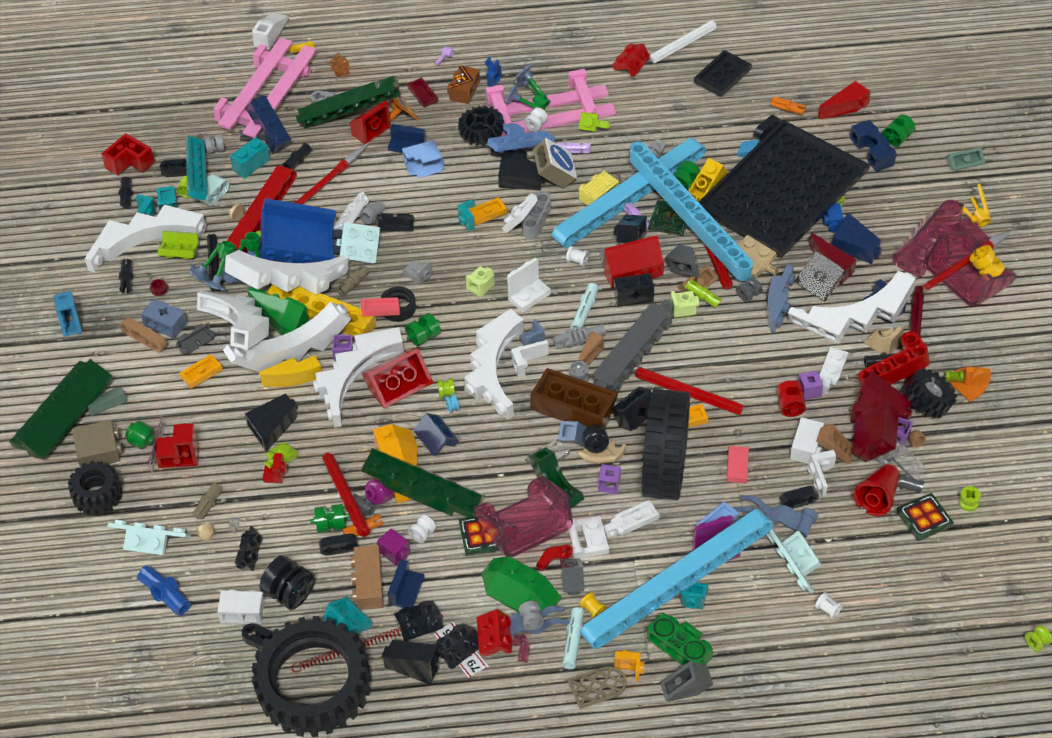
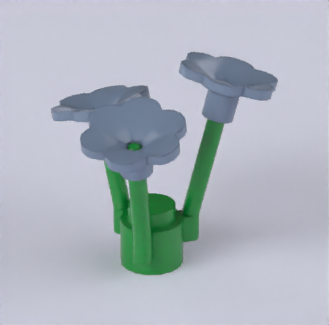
[506,64,551,110]
[189,241,241,291]

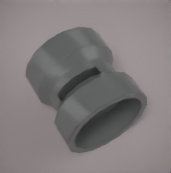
[736,277,763,302]

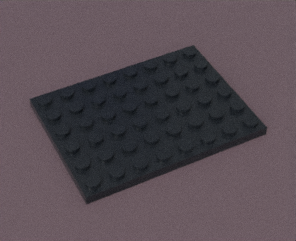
[699,120,870,257]

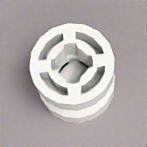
[524,108,548,132]
[408,515,437,543]

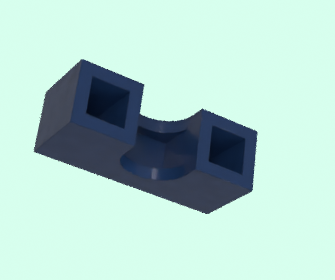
[247,95,291,154]
[850,120,897,172]

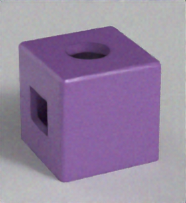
[332,335,354,361]
[798,371,823,400]
[896,417,913,447]
[598,464,621,494]

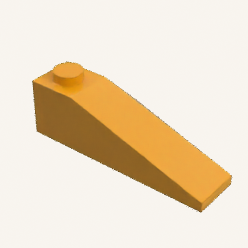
[373,424,418,504]

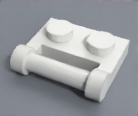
[501,193,537,233]
[565,516,609,559]

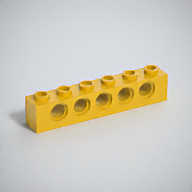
[267,284,377,338]

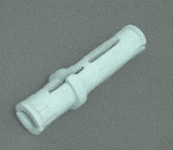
[570,283,599,331]
[562,607,585,669]

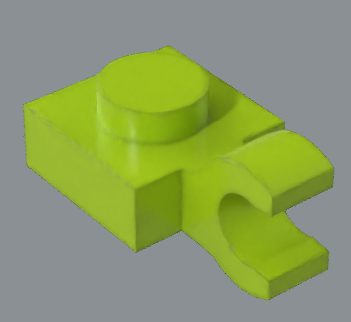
[578,112,610,132]
[264,442,298,468]

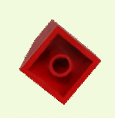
[350,101,391,145]

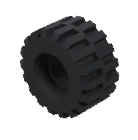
[68,461,122,516]

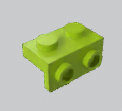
[158,231,199,259]

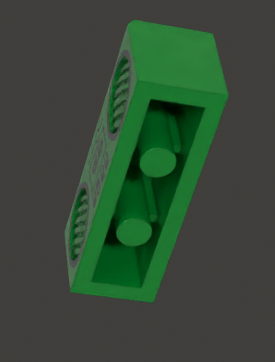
[647,613,713,666]

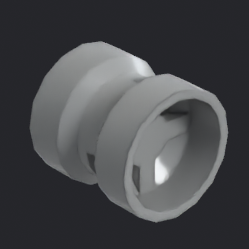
[204,134,225,154]
[569,361,589,382]
[519,601,544,631]

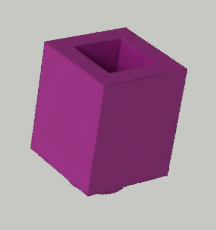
[377,528,410,565]

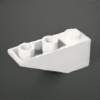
[252,13,289,50]

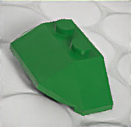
[482,556,562,613]

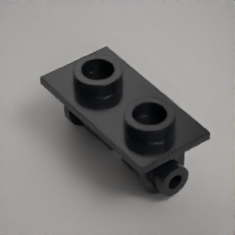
[377,212,415,231]
[235,526,262,571]

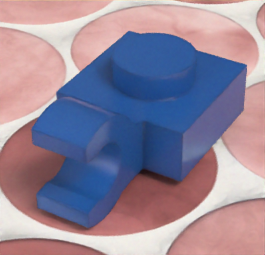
[485,56,502,87]

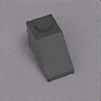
[665,245,700,278]
[560,558,584,595]
[660,661,713,702]

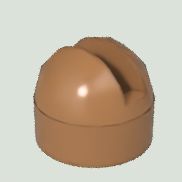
[909,430,926,447]

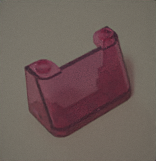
[892,199,964,279]
[925,231,1017,306]
[474,476,573,557]

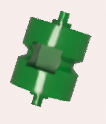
[883,114,916,147]
[673,160,700,191]
[405,313,441,347]
[310,504,350,533]

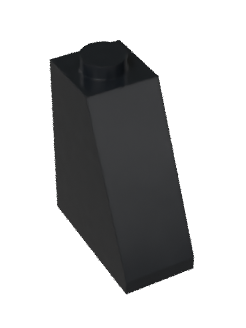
[498,150,546,191]
[245,393,298,451]
[382,640,440,685]

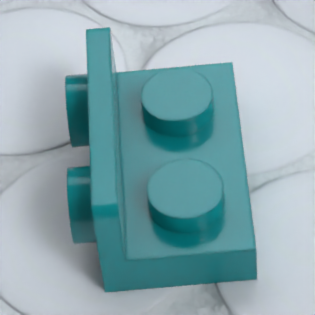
[323,596,373,634]

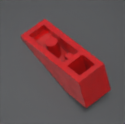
[818,81,871,119]

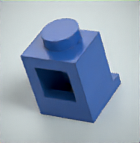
[822,203,844,232]

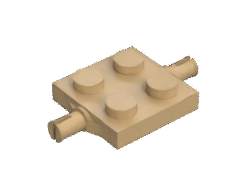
[737,235,779,278]

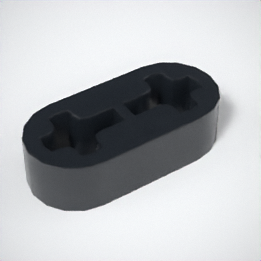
[753,115,781,141]
[160,159,187,177]
[779,486,819,509]
[319,534,358,556]
[241,623,273,651]

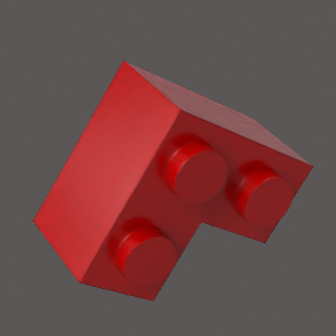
[101,133,154,176]
[156,423,199,468]

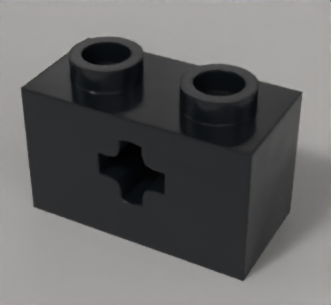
[614,214,647,243]
[614,273,654,307]
[611,386,652,431]

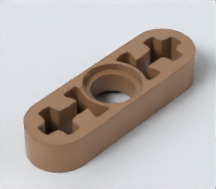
[119,317,167,352]

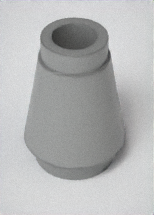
[360,201,385,224]

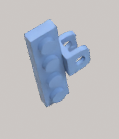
[487,123,555,153]

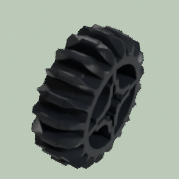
[458,105,505,146]

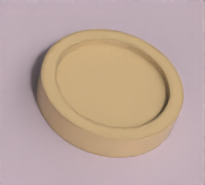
[229,203,244,221]

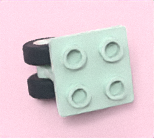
[332,222,380,264]

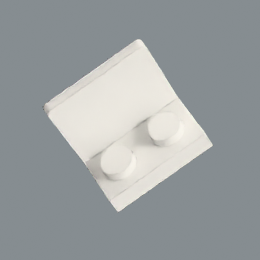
[507,258,551,313]

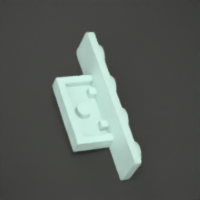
[107,520,191,555]
[766,528,822,594]

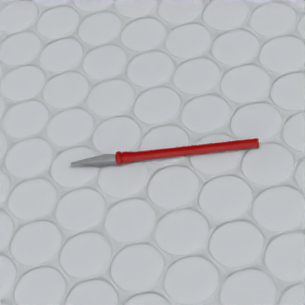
[294,143,369,204]
[924,231,1010,290]

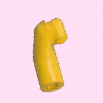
[290,41,315,53]

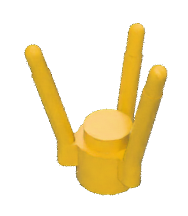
[957,184,991,227]

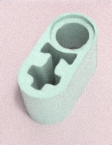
[198,174,230,206]

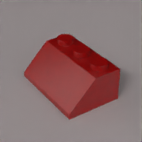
[604,235,664,289]
[362,348,434,408]

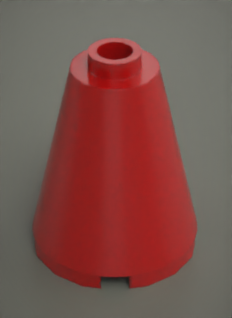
[854,464,900,516]

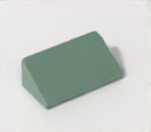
[945,147,986,171]
[87,387,127,416]

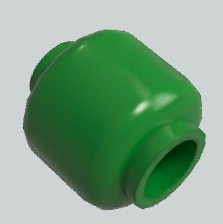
[125,421,155,449]

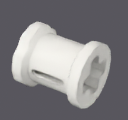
[566,246,589,267]
[815,592,843,619]

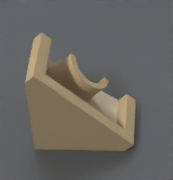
[864,326,905,354]

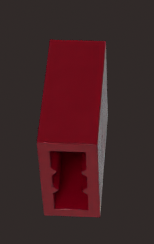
[852,401,899,463]

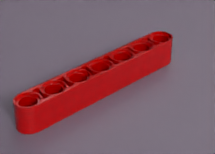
[227,165,296,253]

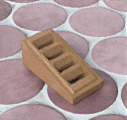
[578,331,604,366]
[816,424,853,464]

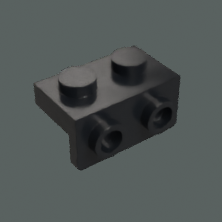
[393,600,444,641]
[434,623,479,669]

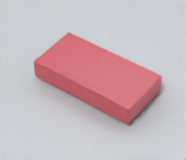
[361,298,400,317]
[727,446,749,483]

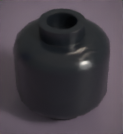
[582,424,609,453]

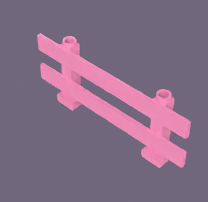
[214,38,317,138]
[486,69,616,136]

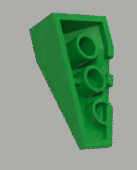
[247,287,309,336]

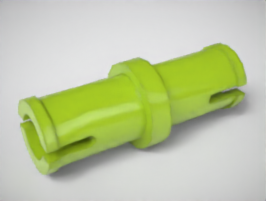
[684,279,722,309]

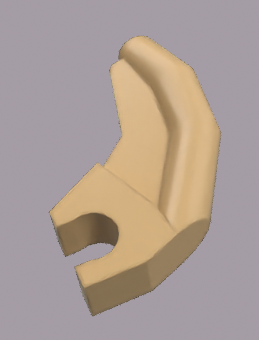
[578,440,626,464]

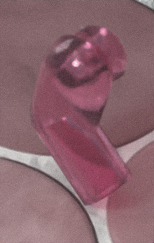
[513,634,530,663]

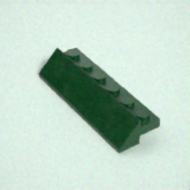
[296,76,400,129]
[9,359,113,460]
[361,448,485,519]

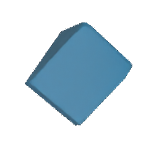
[737,140,759,158]

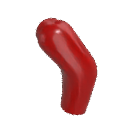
[536,544,573,571]

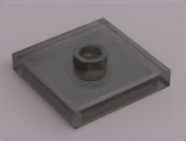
[795,251,846,302]

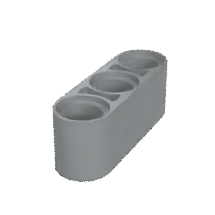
[522,191,551,240]

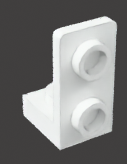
[511,340,549,378]
[807,450,836,497]

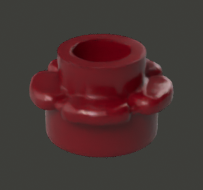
[150,279,168,296]

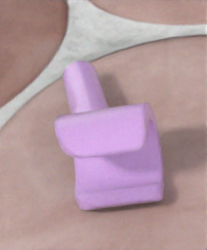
[434,46,454,66]

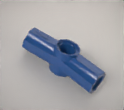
[137,565,191,616]

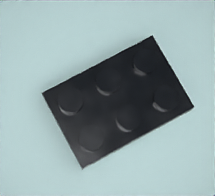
[694,50,752,97]

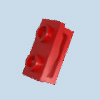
[612,43,650,77]
[476,609,513,657]

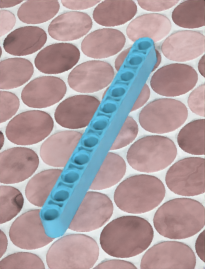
[551,138,706,248]
[629,142,753,281]
[580,509,773,649]

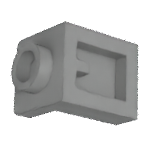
[403,259,432,284]

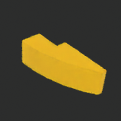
[259,355,322,387]

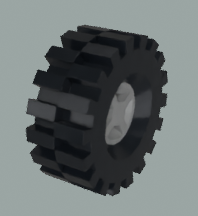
[904,368,957,418]

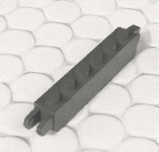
[593,299,674,392]

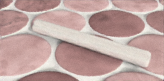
[649,20,717,63]

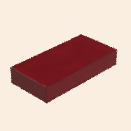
[407,77,438,108]

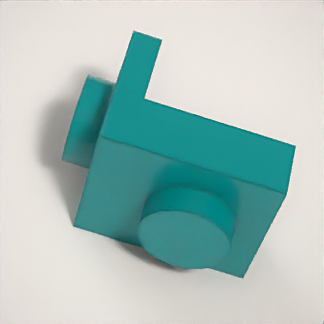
[156,186,178,210]
[135,194,156,217]
[457,199,475,231]
[681,582,709,609]

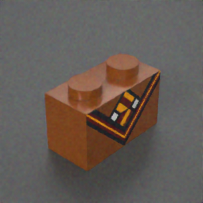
[447,65,480,104]

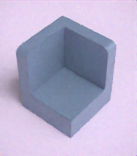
[519,319,545,346]
[558,421,587,447]

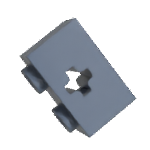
[141,299,187,339]

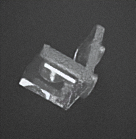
[876,440,926,479]

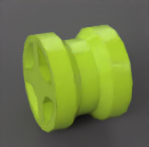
[177,176,192,198]
[438,378,455,399]
[958,486,981,512]
[1025,625,1052,652]

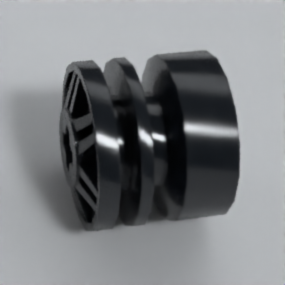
[259,555,315,610]

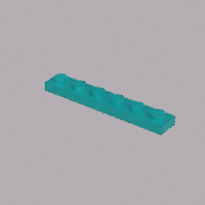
[186,135,207,201]

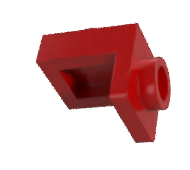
[262,453,287,483]

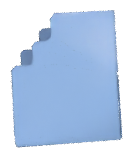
[402,140,444,178]

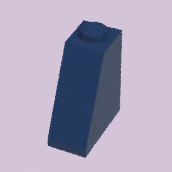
[832,213,882,264]

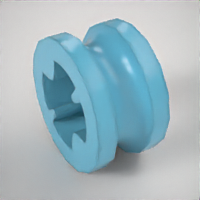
[445,394,459,413]

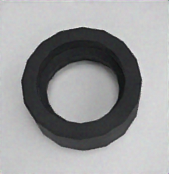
[381,286,416,322]

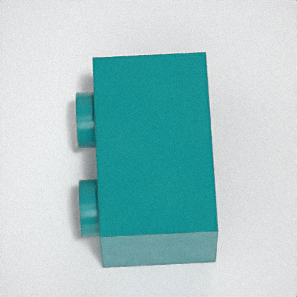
[230,137,270,179]

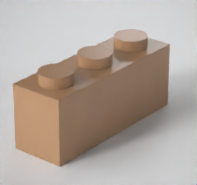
[350,545,383,610]

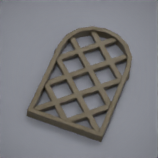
[567,666,627,709]

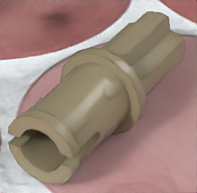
[193,483,223,520]

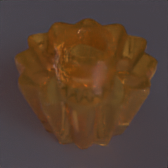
[329,52,350,76]

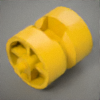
[970,245,1005,281]

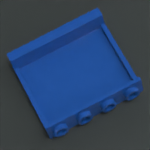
[260,198,336,263]

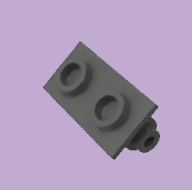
[175,322,215,355]

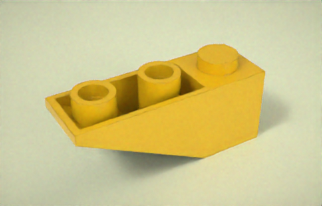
[688,158,728,202]

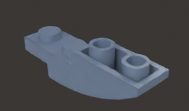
[767,264,796,333]

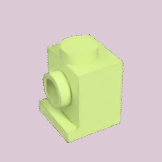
[466,266,495,297]
[670,291,699,318]

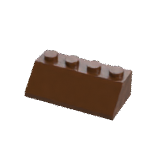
[530,368,618,428]

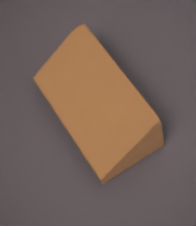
[677,264,718,296]

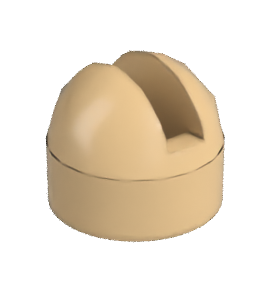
[197,524,214,541]

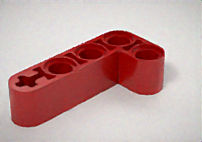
[859,331,930,387]

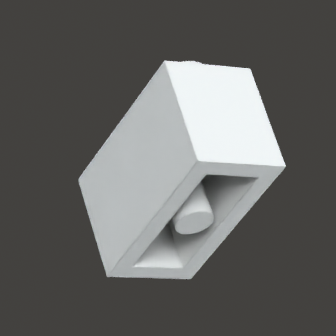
[790,417,824,464]
[217,590,265,624]

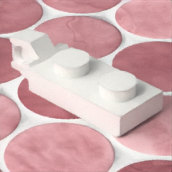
[334,192,370,230]
[820,347,849,394]
[604,500,660,538]

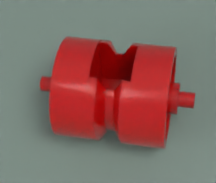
[777,380,806,417]

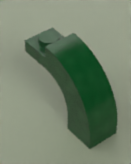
[529,447,584,509]

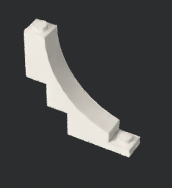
[85,205,206,272]
[788,271,915,344]
[223,302,351,372]

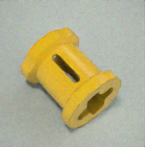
[580,592,607,619]

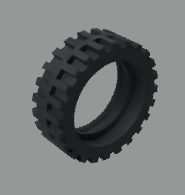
[641,389,690,500]
[252,616,371,737]

